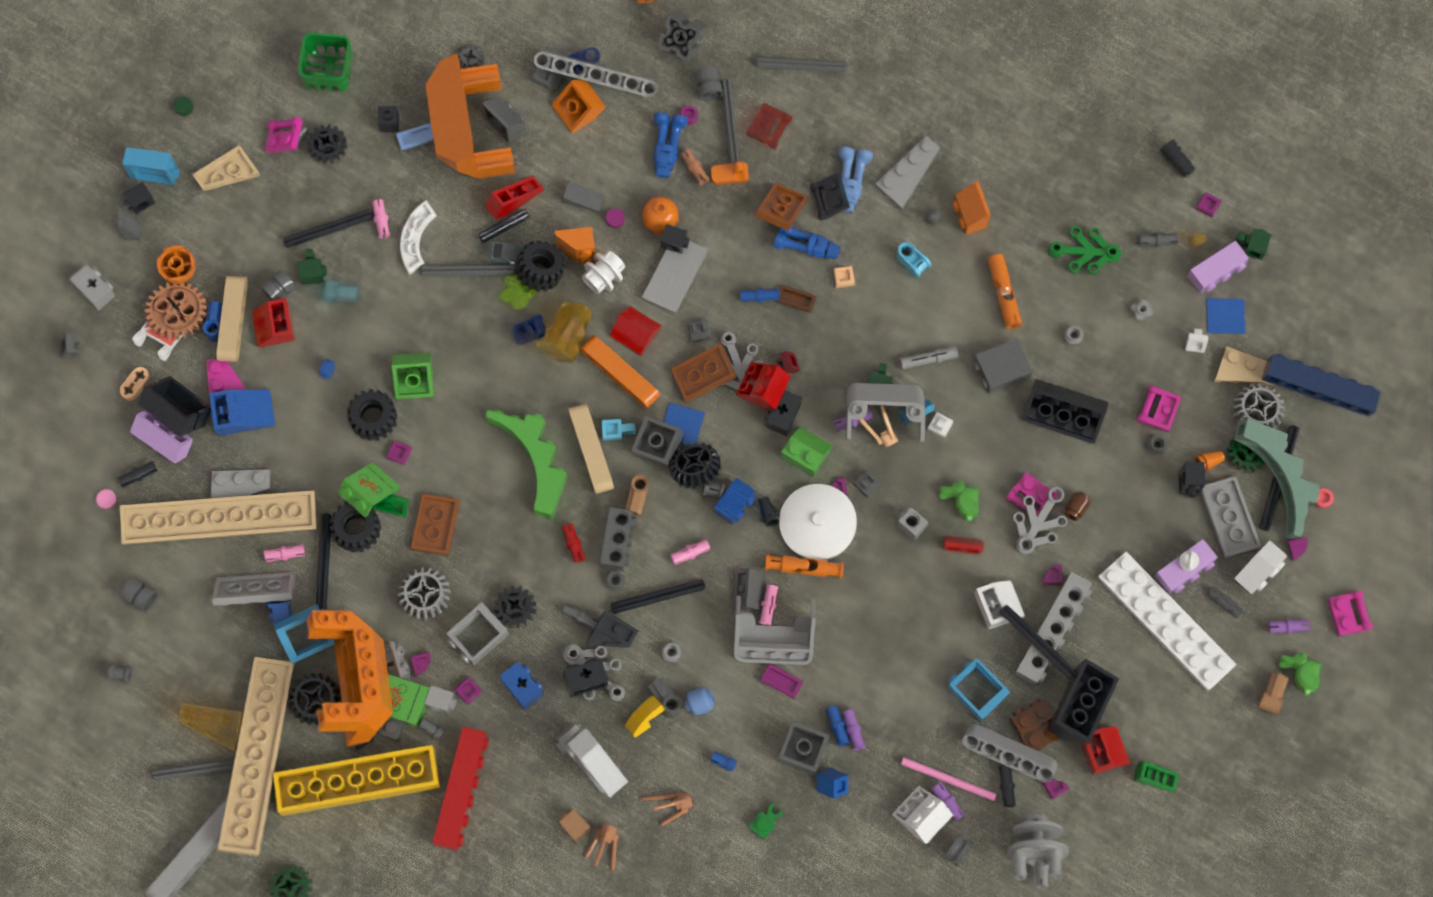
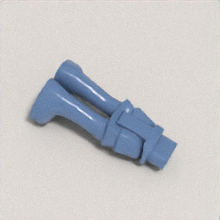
[838,147,873,213]

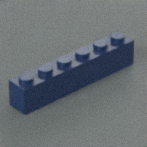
[1262,354,1381,417]

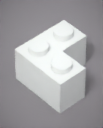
[1234,541,1287,594]

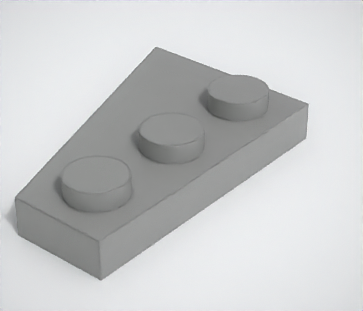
[211,469,271,498]

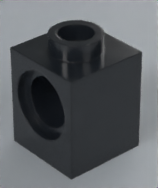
[378,106,399,133]
[123,181,155,214]
[660,224,690,254]

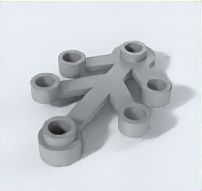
[721,332,763,390]
[1012,487,1068,554]
[563,645,625,702]

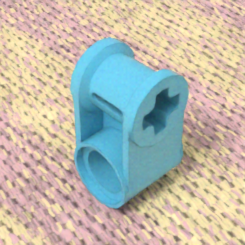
[896,242,932,278]

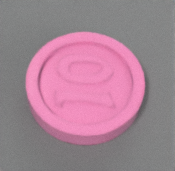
[96,489,116,509]

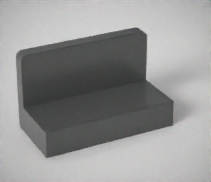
[733,568,765,611]

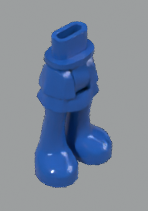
[653,112,688,178]
[773,226,841,260]

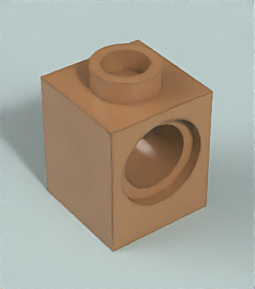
[559,809,591,843]

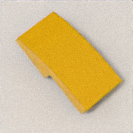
[625,696,664,738]

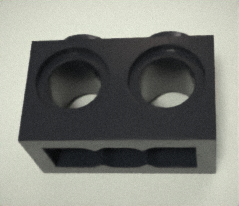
[1178,462,1206,498]

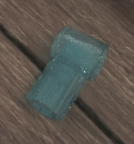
[320,280,359,304]

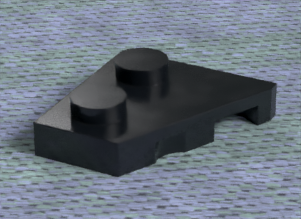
[585,611,639,648]

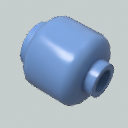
[685,687,715,716]

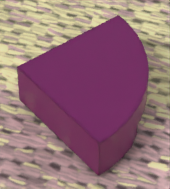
[831,477,847,496]
[1287,537,1308,561]
[1043,564,1063,585]
[410,652,431,677]
[1042,779,1070,800]

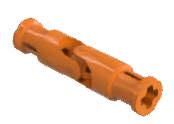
[765,553,844,579]

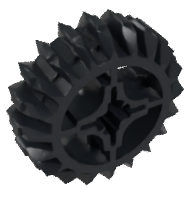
[669,441,721,490]
[288,673,341,726]

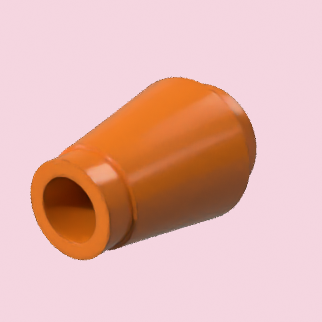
[1194,451,1225,472]

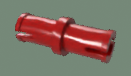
[562,523,586,563]

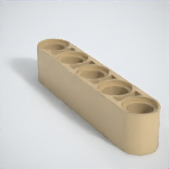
[217,276,248,362]
[568,403,614,494]

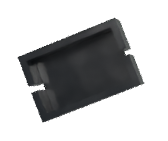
[138,376,211,437]

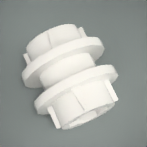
[582,251,625,294]

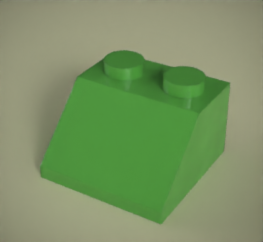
[392,353,434,399]
[781,427,833,478]

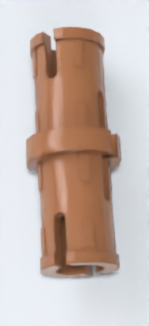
[681,149,709,185]

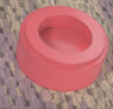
[1315,488,1334,509]

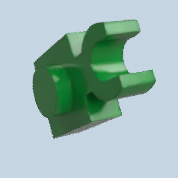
[748,803,783,840]

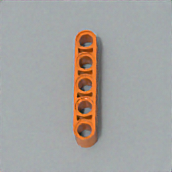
[580,335,660,409]

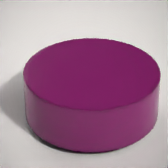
[680,105,698,125]
[606,208,625,228]

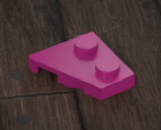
[206,359,246,393]

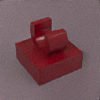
[776,351,800,374]

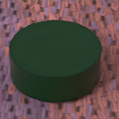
[174,97,193,116]

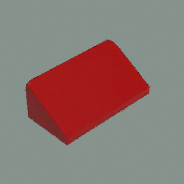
[943,536,984,555]

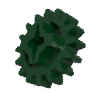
[1227,436,1266,473]
[268,864,313,897]

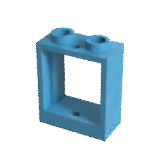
[122,147,179,185]
[274,604,335,664]
[947,658,1010,722]

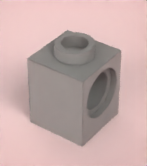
[897,507,929,541]
[424,685,457,715]

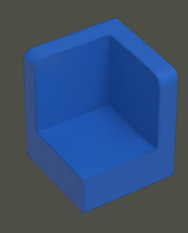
[817,768,848,799]

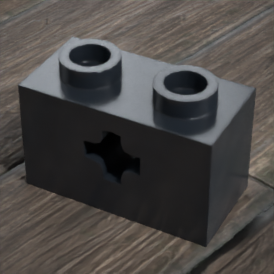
[764,390,802,436]
[563,659,609,698]

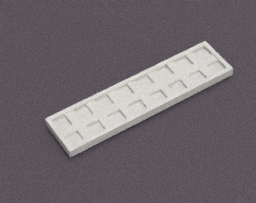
[1098,552,1237,692]

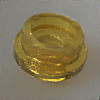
[1189,231,1208,247]

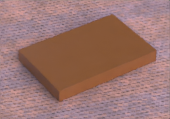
[755,183,809,231]
[670,343,737,403]
[410,493,460,556]

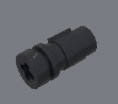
[1160,139,1196,178]

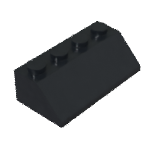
[1022,378,1108,444]
[1047,659,1119,744]

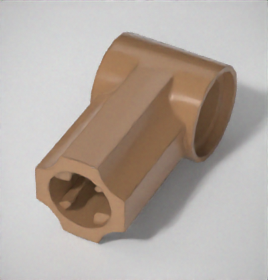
[625,475,649,516]
[1258,672,1288,715]

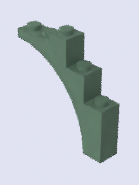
[1234,418,1320,540]

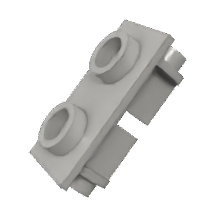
[384,641,411,680]

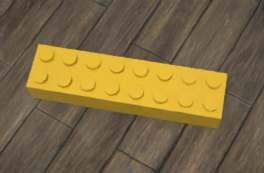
[273,745,441,816]

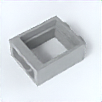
[446,602,509,665]

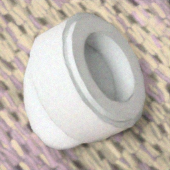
[1179,550,1199,571]

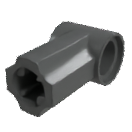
[648,678,681,718]

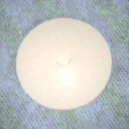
[779,484,857,560]

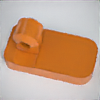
[711,161,749,185]

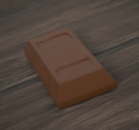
[775,284,817,313]

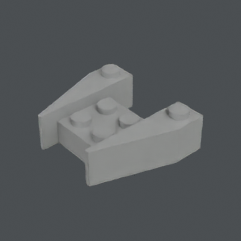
[555,723,628,797]

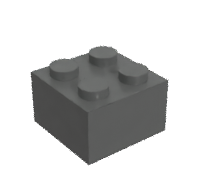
[631,416,684,469]
[778,721,830,776]

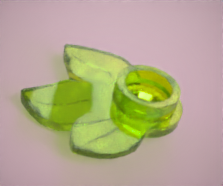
[499,275,536,310]

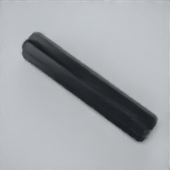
[478,209,530,243]

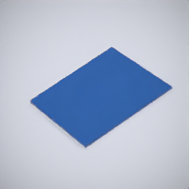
[1207,298,1246,334]
[664,403,705,446]

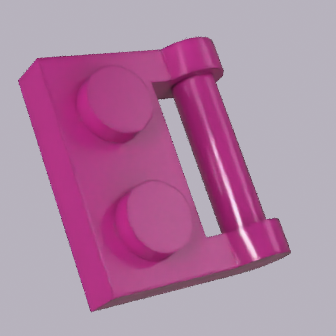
[265,117,302,153]
[1136,386,1182,433]
[1006,472,1057,516]
[1327,591,1373,637]

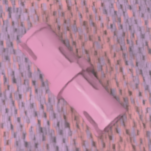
[372,199,390,238]
[670,539,710,566]
[264,544,305,563]
[759,585,779,626]

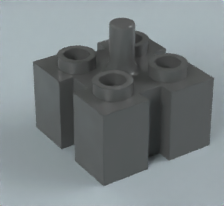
[656,9,709,62]

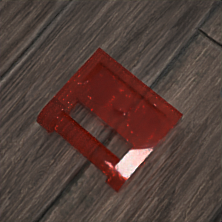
[747,103,793,150]

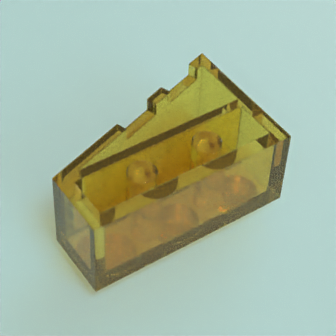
[536,302,592,363]

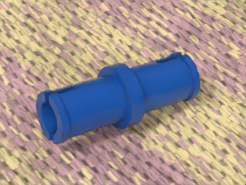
[741,288,780,303]
[825,706,850,747]

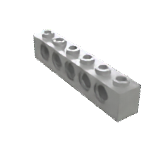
[1015,572,1093,686]

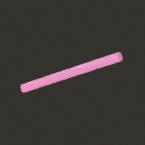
[901,757,997,801]

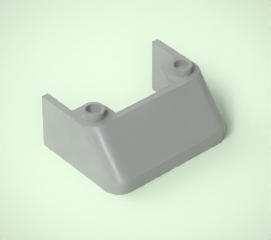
[845,383,925,443]
[734,596,816,665]

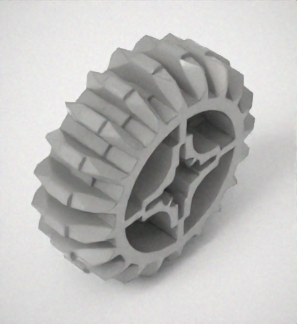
[1233,383,1285,429]
[398,567,451,620]

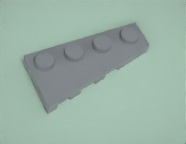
[875,136,940,211]

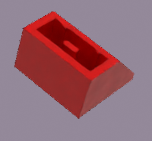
[252,298,296,348]
[736,362,791,410]
[1081,726,1130,776]

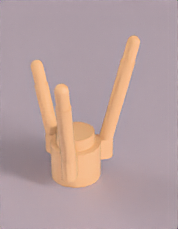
[859,405,898,448]

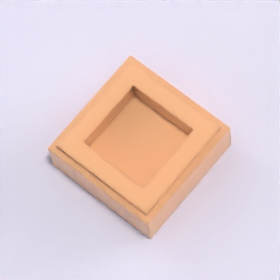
[833,266,855,288]

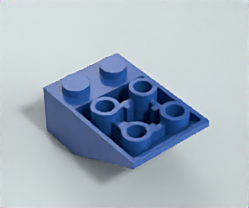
[209,390,275,436]

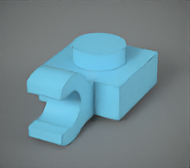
[602,419,636,441]

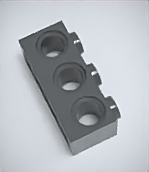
[600,507,636,571]

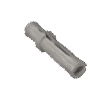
[900,346,958,370]

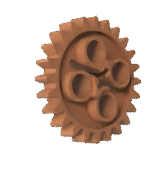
[145,282,207,340]

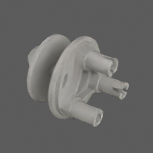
[1008,813,1069,889]

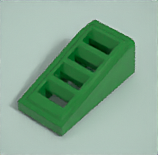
[1133,761,1179,793]

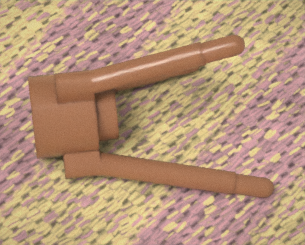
[642,792,693,826]
[585,824,619,872]

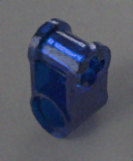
[567,47,600,73]
[512,314,550,345]

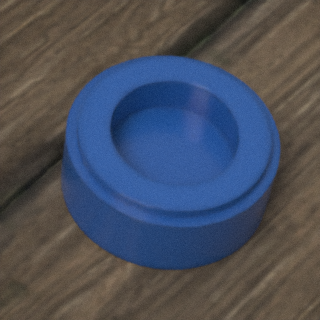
[320,359,335,379]

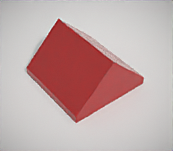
[609,306,662,356]

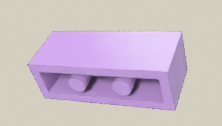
[1187,241,1249,294]
[130,410,193,464]
[1154,539,1218,595]

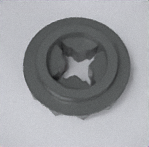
[457,44,485,69]

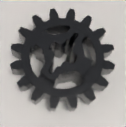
[306,124,347,164]
[494,585,537,628]

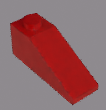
[485,176,544,220]

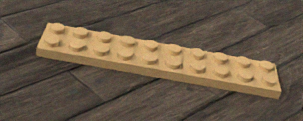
[120,491,317,545]
[218,657,294,856]

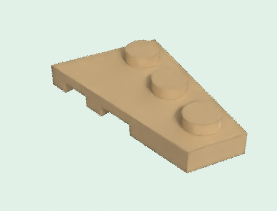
[192,145,260,191]
[1214,347,1274,385]

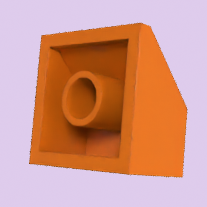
[552,79,606,133]
[952,181,991,234]
[555,227,595,264]

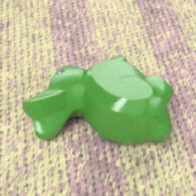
[939,481,979,522]
[1279,652,1322,696]

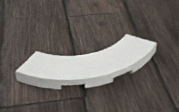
[400,201,437,275]

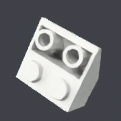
[974,580,1025,630]
[892,786,953,844]

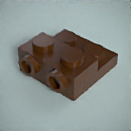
[1010,699,1060,751]

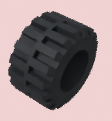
[515,240,566,292]
[347,389,398,441]
[330,501,381,553]

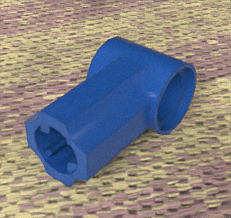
[203,301,223,342]

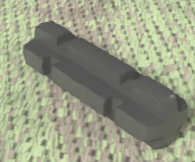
[1208,587,1244,618]

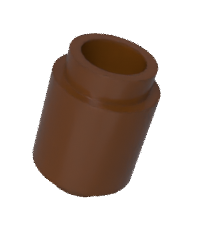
[1064,492,1091,521]

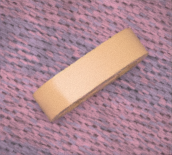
[120,367,150,401]

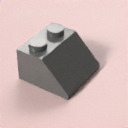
[482,97,526,143]

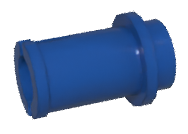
[710,751,737,772]

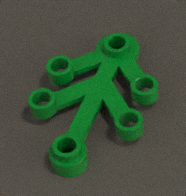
[1048,226,1122,275]

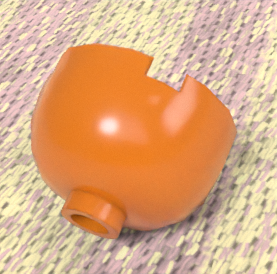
[642,196,679,235]
[157,246,196,284]

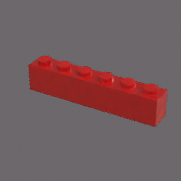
[432,727,490,851]

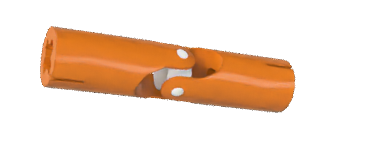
[987,254,1022,329]

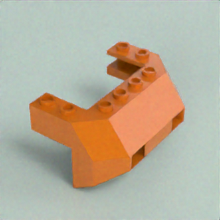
[425,53,515,179]
[306,610,393,747]

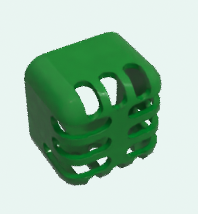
[298,32,354,93]

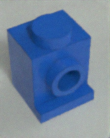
[268,600,292,624]

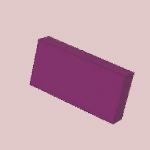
[760,663,804,699]

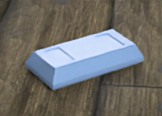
[396,123,434,150]

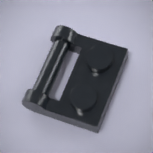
[810,173,850,220]

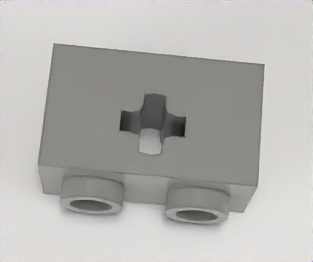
[70,264,115,311]

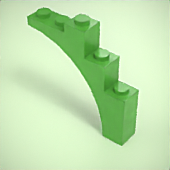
[485,409,568,520]

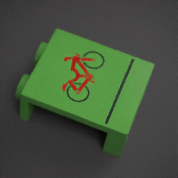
[337,462,400,517]
[388,674,430,728]

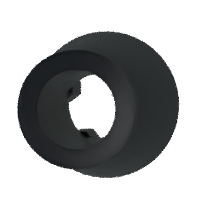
[758,496,780,527]

